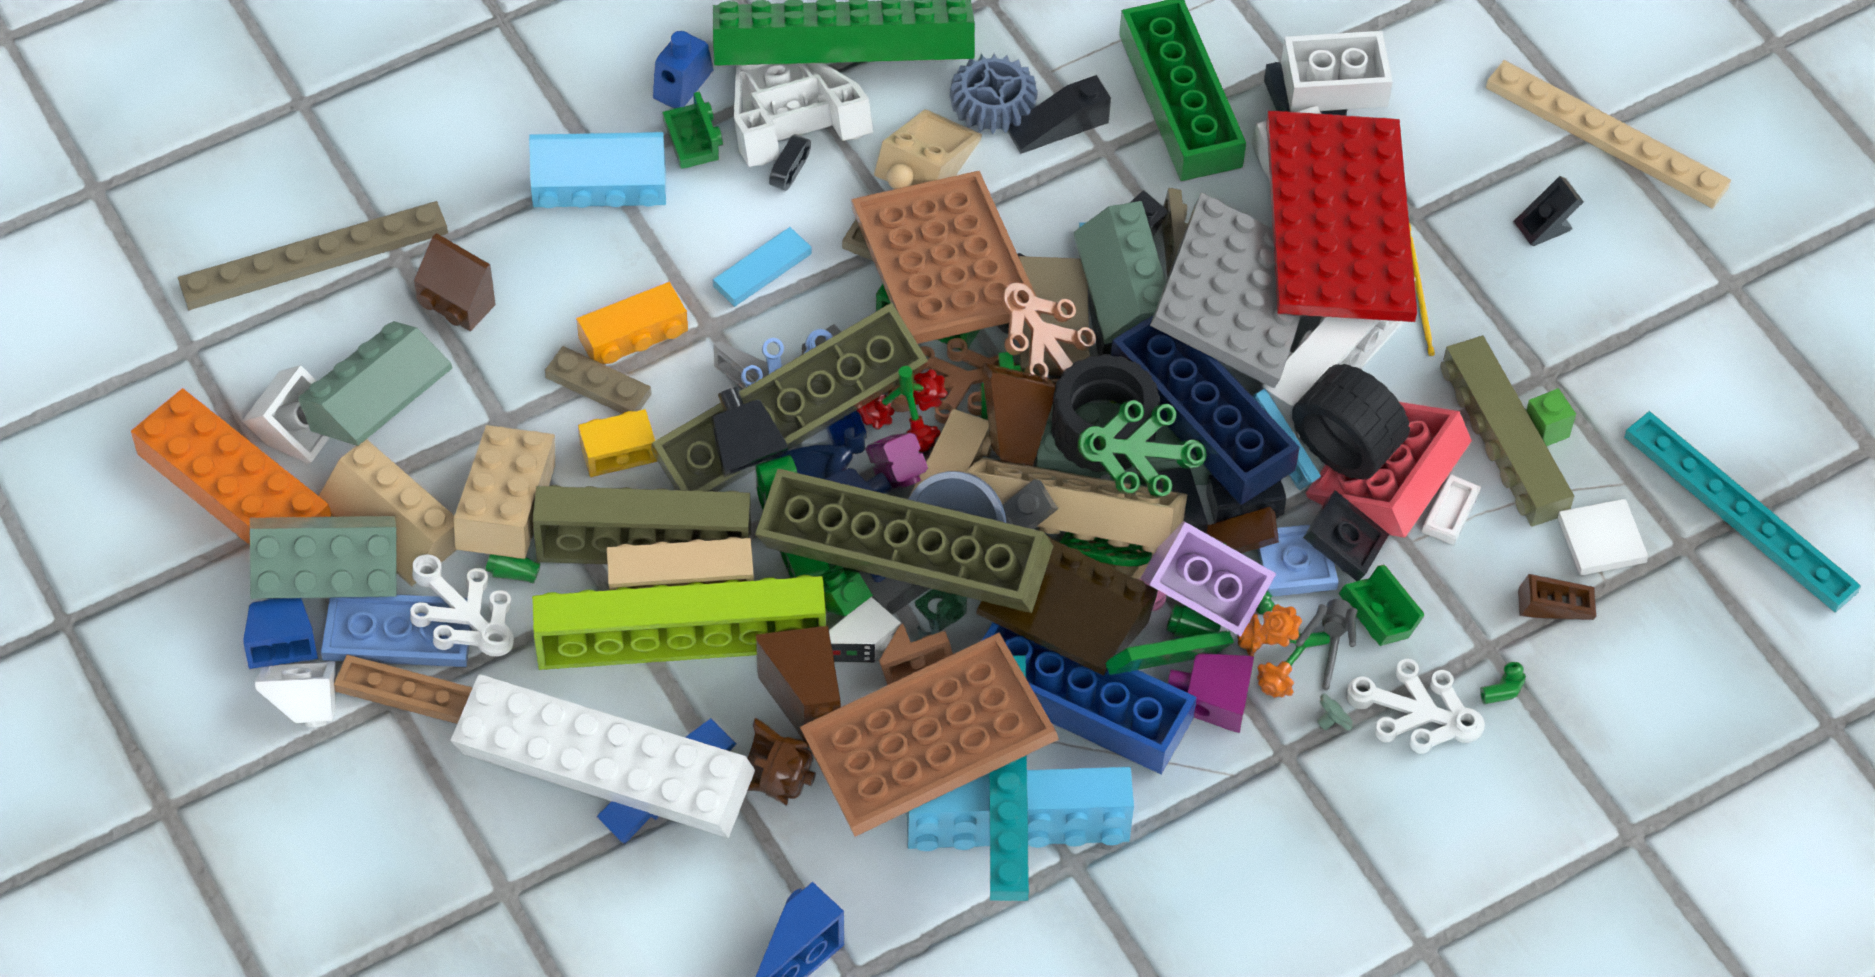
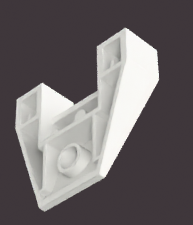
[734,63,873,167]

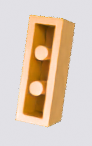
[576,281,688,365]

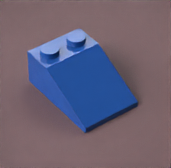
[755,882,844,977]

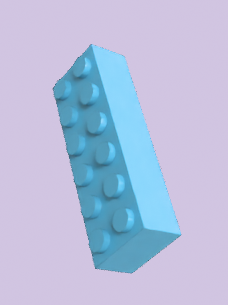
[906,767,1134,851]

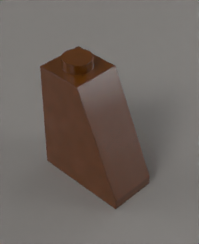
[982,363,1055,466]

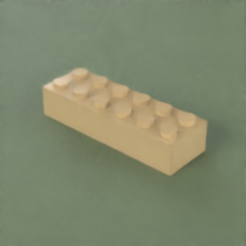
[966,458,1187,553]

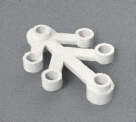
[410,554,514,656]
[1346,659,1485,754]

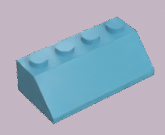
[529,132,666,208]

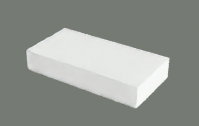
[1422,474,1481,545]

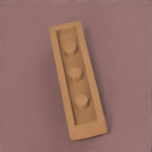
[334,655,473,724]

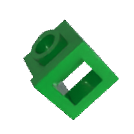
[821,565,873,617]

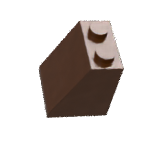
[756,626,841,741]

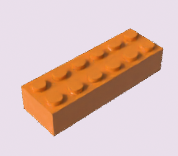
[131,388,331,545]

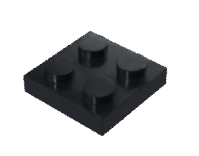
[1303,490,1389,581]

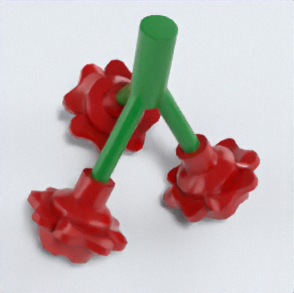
[857,366,948,452]

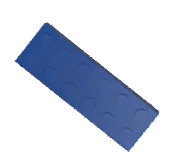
[981,622,1197,775]

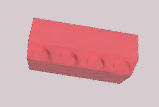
[1306,402,1472,538]

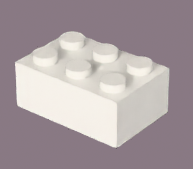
[1281,31,1393,112]

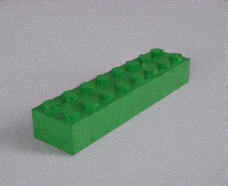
[713,0,975,66]

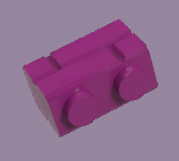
[865,432,928,489]

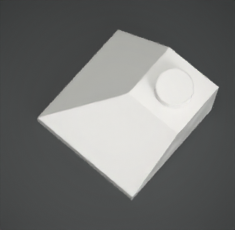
[255,661,337,727]

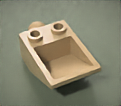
[874,109,982,189]

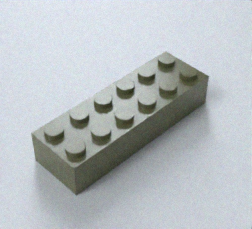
[533,485,752,564]

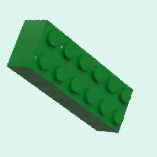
[1119,0,1246,182]

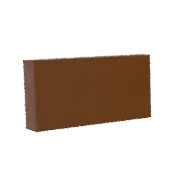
[1207,507,1279,554]

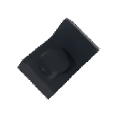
[1513,176,1584,246]

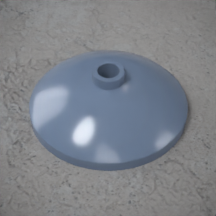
[908,471,1006,523]

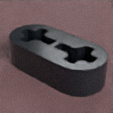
[769,134,811,191]

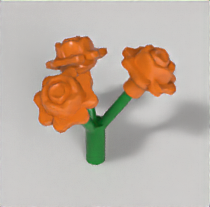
[1237,604,1330,698]

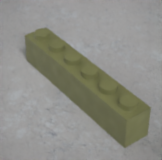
[1440,335,1574,527]

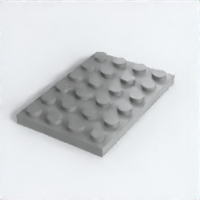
[1150,193,1301,388]

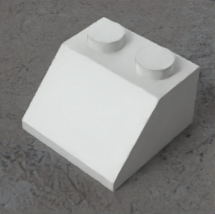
[242,365,330,464]

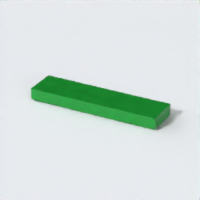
[1105,630,1234,675]

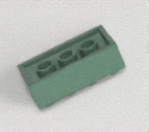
[1073,201,1166,344]
[298,321,453,446]

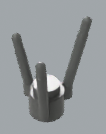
[1296,599,1357,690]

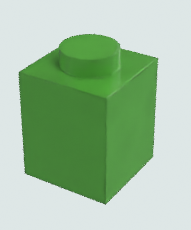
[1526,388,1576,446]

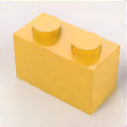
[578,409,657,477]

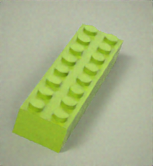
[532,575,826,670]

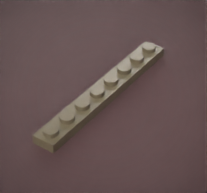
[178,201,448,311]

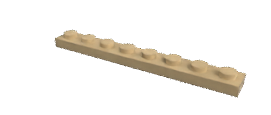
[1486,60,1731,209]

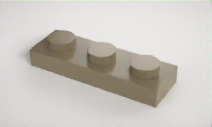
[545,346,652,413]

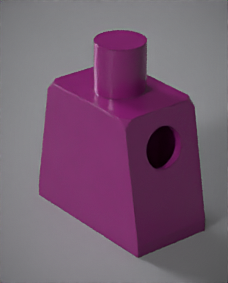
[1168,653,1254,733]

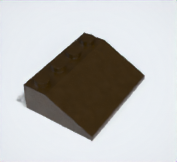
[976,535,1158,676]

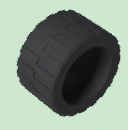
[1051,354,1160,473]
[1292,364,1410,480]

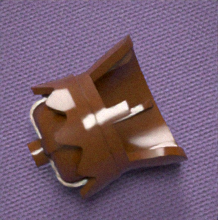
[747,718,816,806]

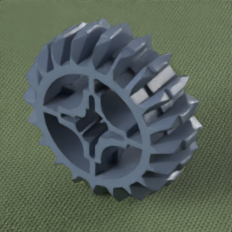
[949,53,1038,134]

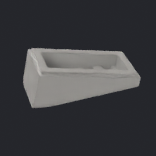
[714,341,768,389]

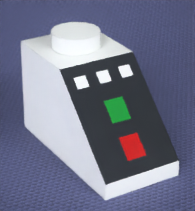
[829,597,901,663]

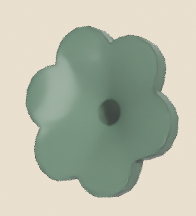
[1317,693,1353,731]

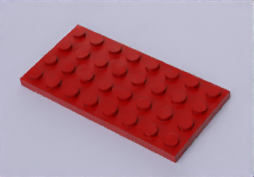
[1266,111,1417,322]

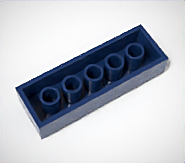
[1111,315,1300,505]

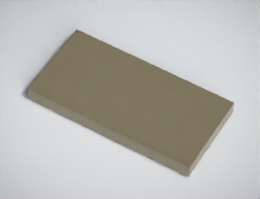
[1019,256,1090,376]

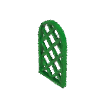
[1059,532,1152,567]

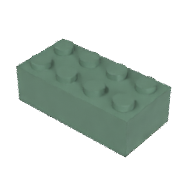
[250,516,397,599]

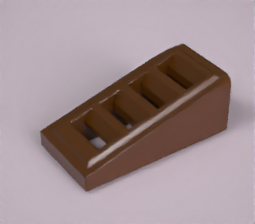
[1518,574,1597,620]

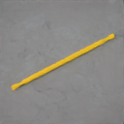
[1409,223,1435,356]

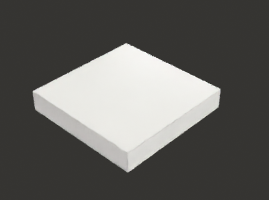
[1558,499,1649,576]

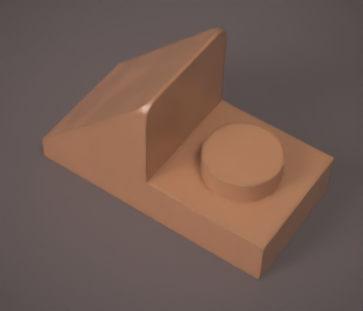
[879,623,953,685]

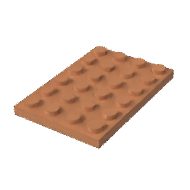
[851,170,1041,344]
[800,633,1059,837]

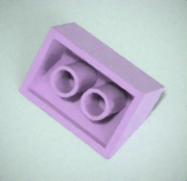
[1140,521,1276,636]

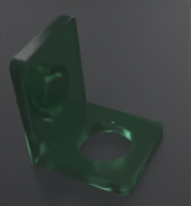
[915,589,968,632]

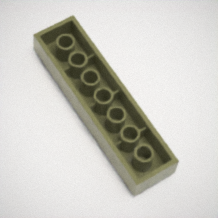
[651,302,928,492]
[755,469,1053,613]

